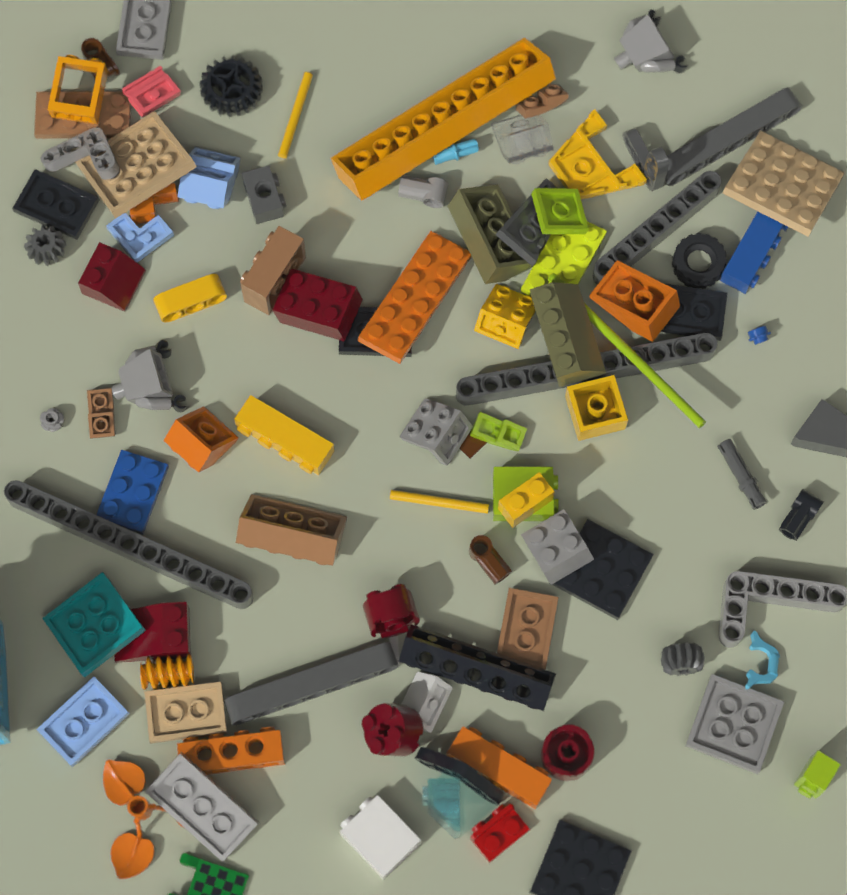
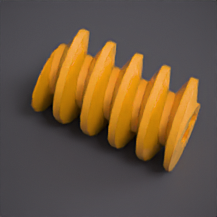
[140,654,194,690]

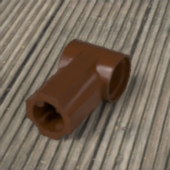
[469,535,512,585]

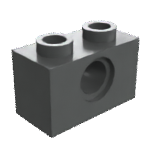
[242,165,286,225]

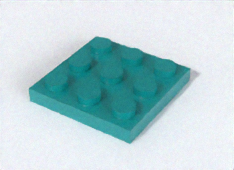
[42,572,146,677]

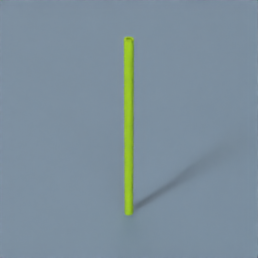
[548,273,706,429]

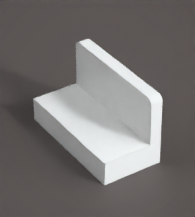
[401,672,453,733]

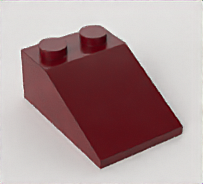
[114,602,191,663]

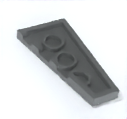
[496,178,557,266]

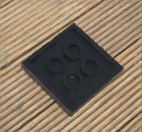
[552,519,654,620]
[529,820,632,895]

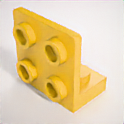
[474,284,535,349]

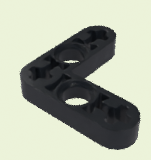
[415,747,505,805]

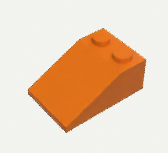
[589,260,680,342]

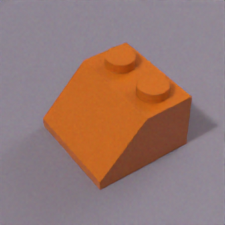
[163,406,239,472]

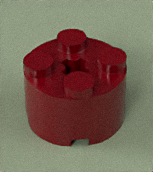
[363,584,420,638]
[361,703,423,757]
[541,724,595,781]

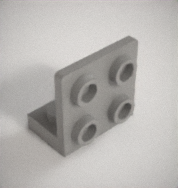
[400,398,473,466]

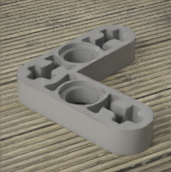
[41,127,120,180]

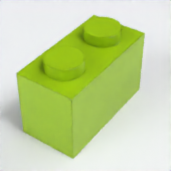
[794,750,841,799]

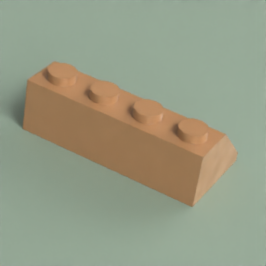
[236,494,347,566]

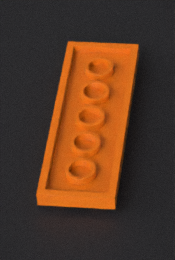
[358,231,471,364]

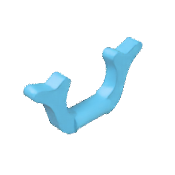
[745,631,780,690]

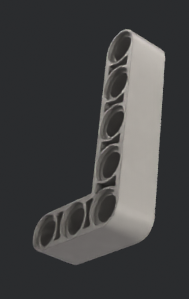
[719,571,847,648]

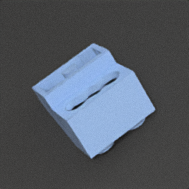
[178,147,241,209]

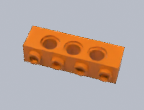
[177,727,285,775]

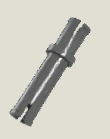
[717,439,767,510]

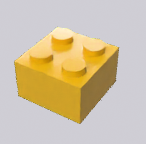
[565,375,628,441]

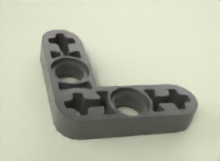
[623,128,669,191]

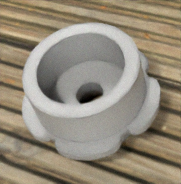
[40,408,64,432]

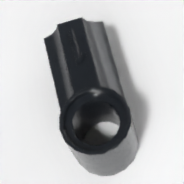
[779,489,824,541]

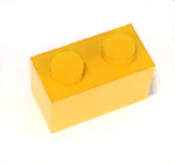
[498,472,555,528]

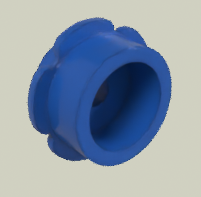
[748,325,771,345]

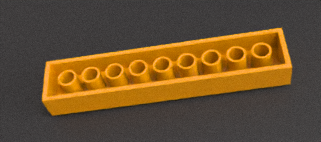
[331,37,556,201]

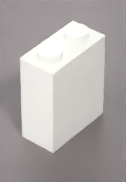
[340,795,421,880]

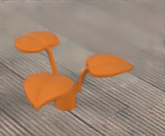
[103,760,184,879]

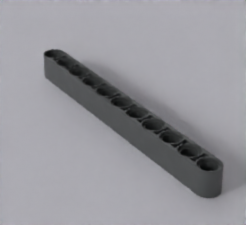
[456,333,717,406]
[4,480,253,609]

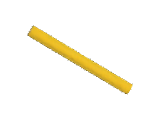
[278,72,313,159]
[390,490,489,514]

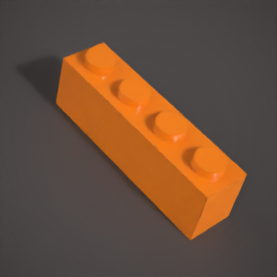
[447,726,552,809]

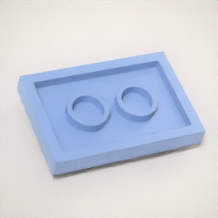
[36,676,129,768]

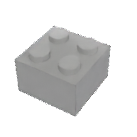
[521,509,594,585]

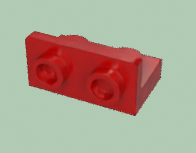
[470,803,530,863]

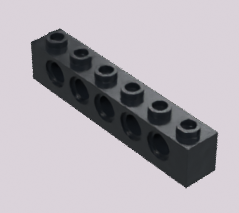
[398,624,556,711]

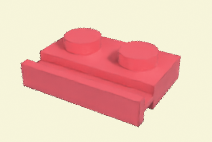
[122,66,181,118]

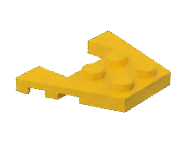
[549,109,647,200]

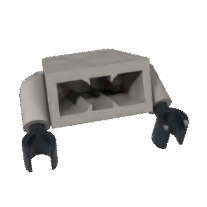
[614,9,688,74]
[112,340,187,412]

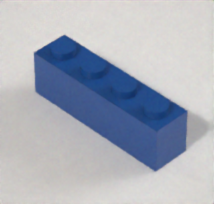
[720,212,788,294]

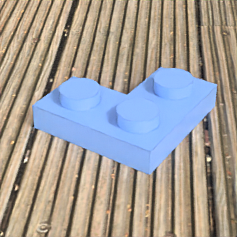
[106,213,174,263]

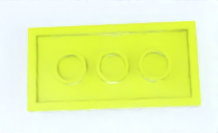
[521,221,607,297]

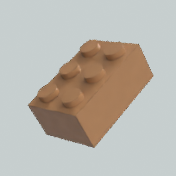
[240,226,306,315]

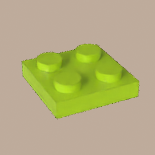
[531,188,589,234]

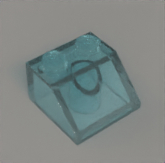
[422,778,460,839]

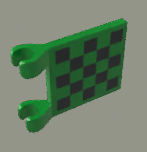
[168,853,249,895]

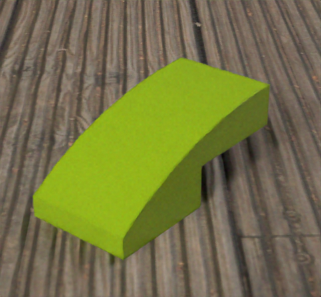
[470,412,527,452]

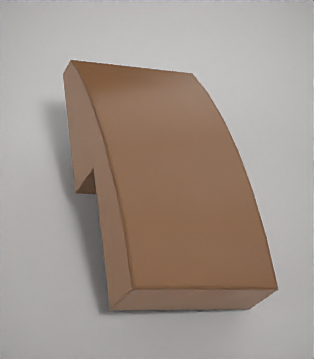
[516,84,569,118]
[87,388,115,439]

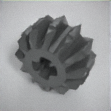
[24,224,66,266]
[661,642,705,676]

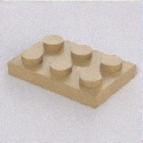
[145,682,227,744]

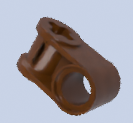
[81,38,120,79]

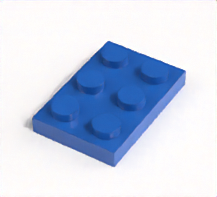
[96,450,169,535]

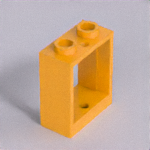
[47,55,108,125]

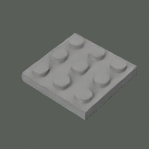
[685,674,784,774]

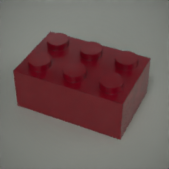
[272,268,363,342]

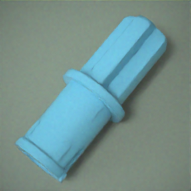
[433,139,479,165]

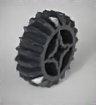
[199,55,263,118]

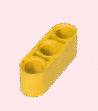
[153,274,227,323]

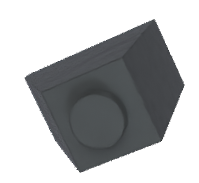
[791,399,847,457]

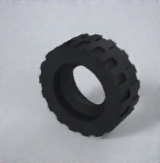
[672,233,727,289]

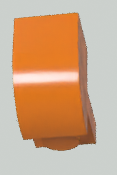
[130,183,179,224]

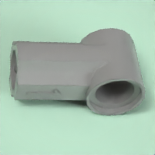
[398,175,448,208]

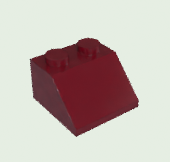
[78,242,146,312]

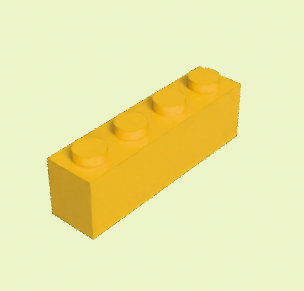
[234,395,335,475]

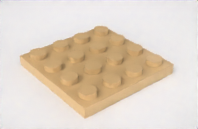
[75,111,197,219]
[723,130,845,237]

